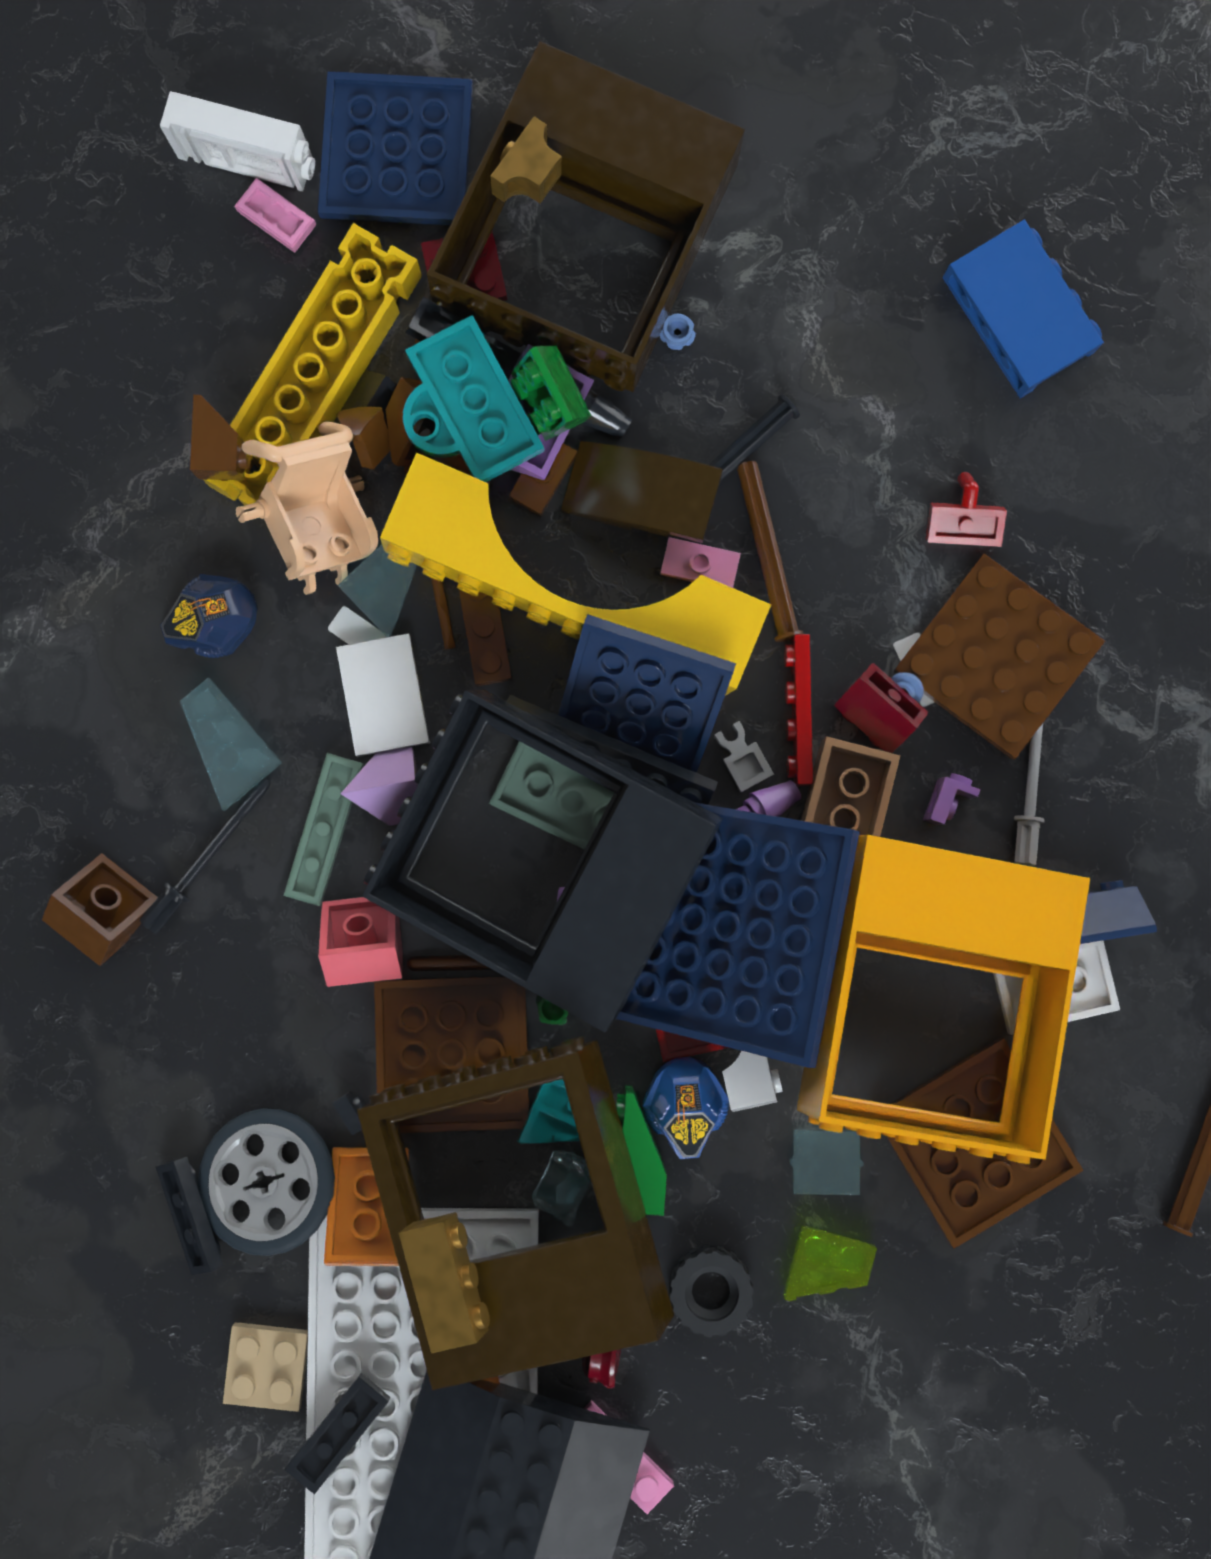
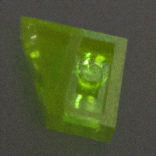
[783,1225,877,1301]

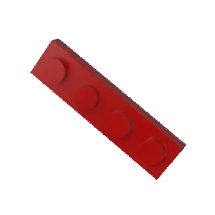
[784,634,813,787]

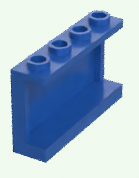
[943,219,1104,399]

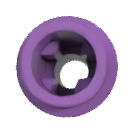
[743,780,801,817]

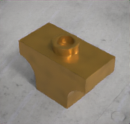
[491,116,561,204]

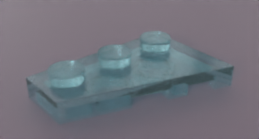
[180,678,282,811]

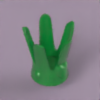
[535,996,568,1025]

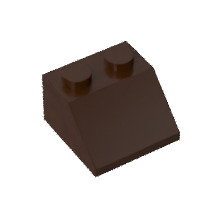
[42,853,158,966]

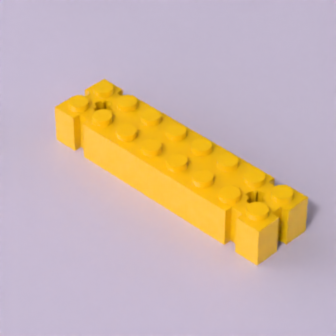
[204,223,422,506]

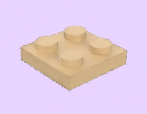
[223,1322,308,1412]

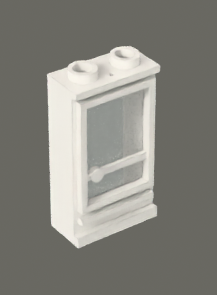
[160,91,315,192]

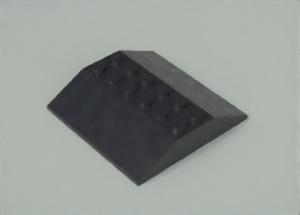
[369,1370,650,1559]

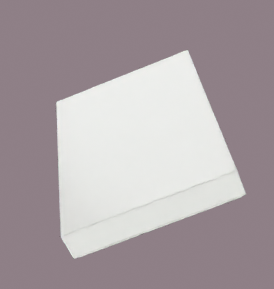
[336,633,430,757]
[993,941,1120,1035]

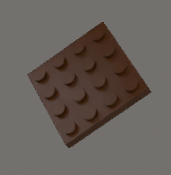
[893,554,1105,760]
[374,976,530,1133]
[886,1037,1084,1249]

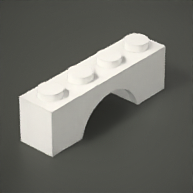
[722,1051,783,1112]

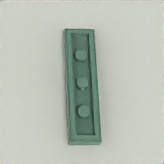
[283,753,364,906]

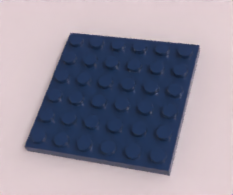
[617,803,860,1068]

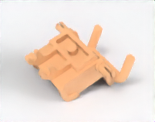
[236,421,378,595]

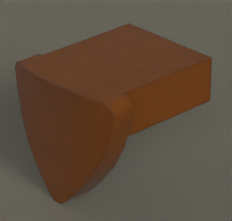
[337,407,390,469]

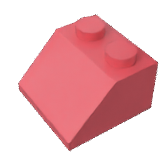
[318,897,403,987]

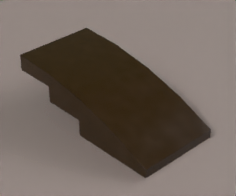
[561,441,723,543]

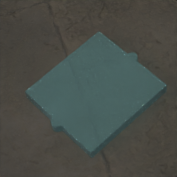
[789,1130,864,1195]

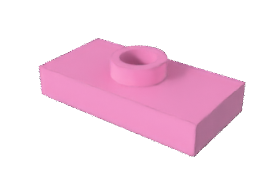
[234,178,316,253]
[660,537,741,588]

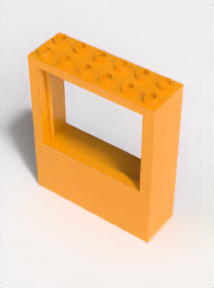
[797,835,1090,1164]

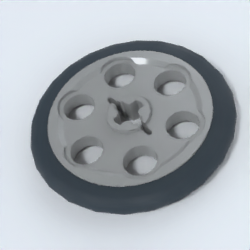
[197,1108,335,1256]

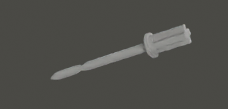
[1014,724,1044,866]

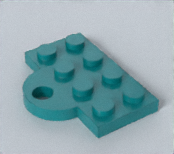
[403,315,545,482]

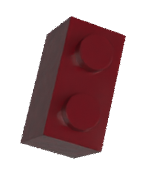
[834,663,929,753]

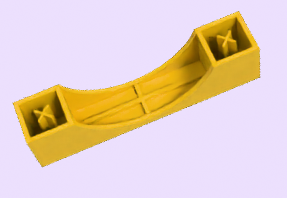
[380,453,771,696]

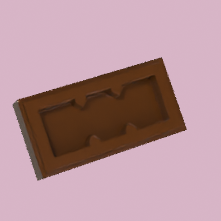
[509,443,577,517]

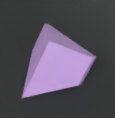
[340,746,418,826]

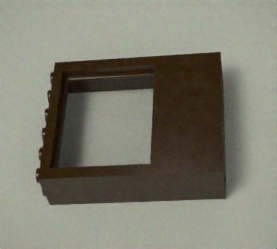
[427,41,745,392]
[357,1036,674,1390]

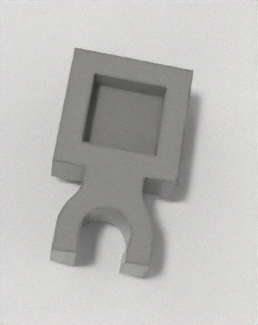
[714,721,774,793]

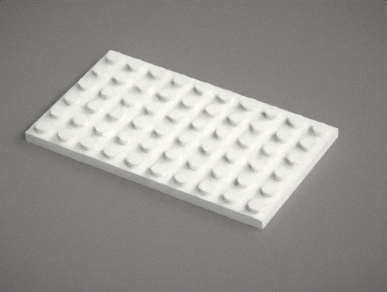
[304,1208,539,1559]

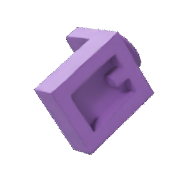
[923,773,980,825]

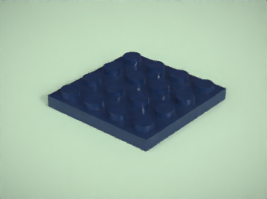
[318,71,473,225]
[558,614,736,773]

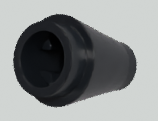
[582,390,632,439]

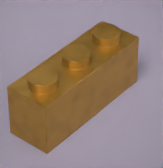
[399,1212,490,1353]

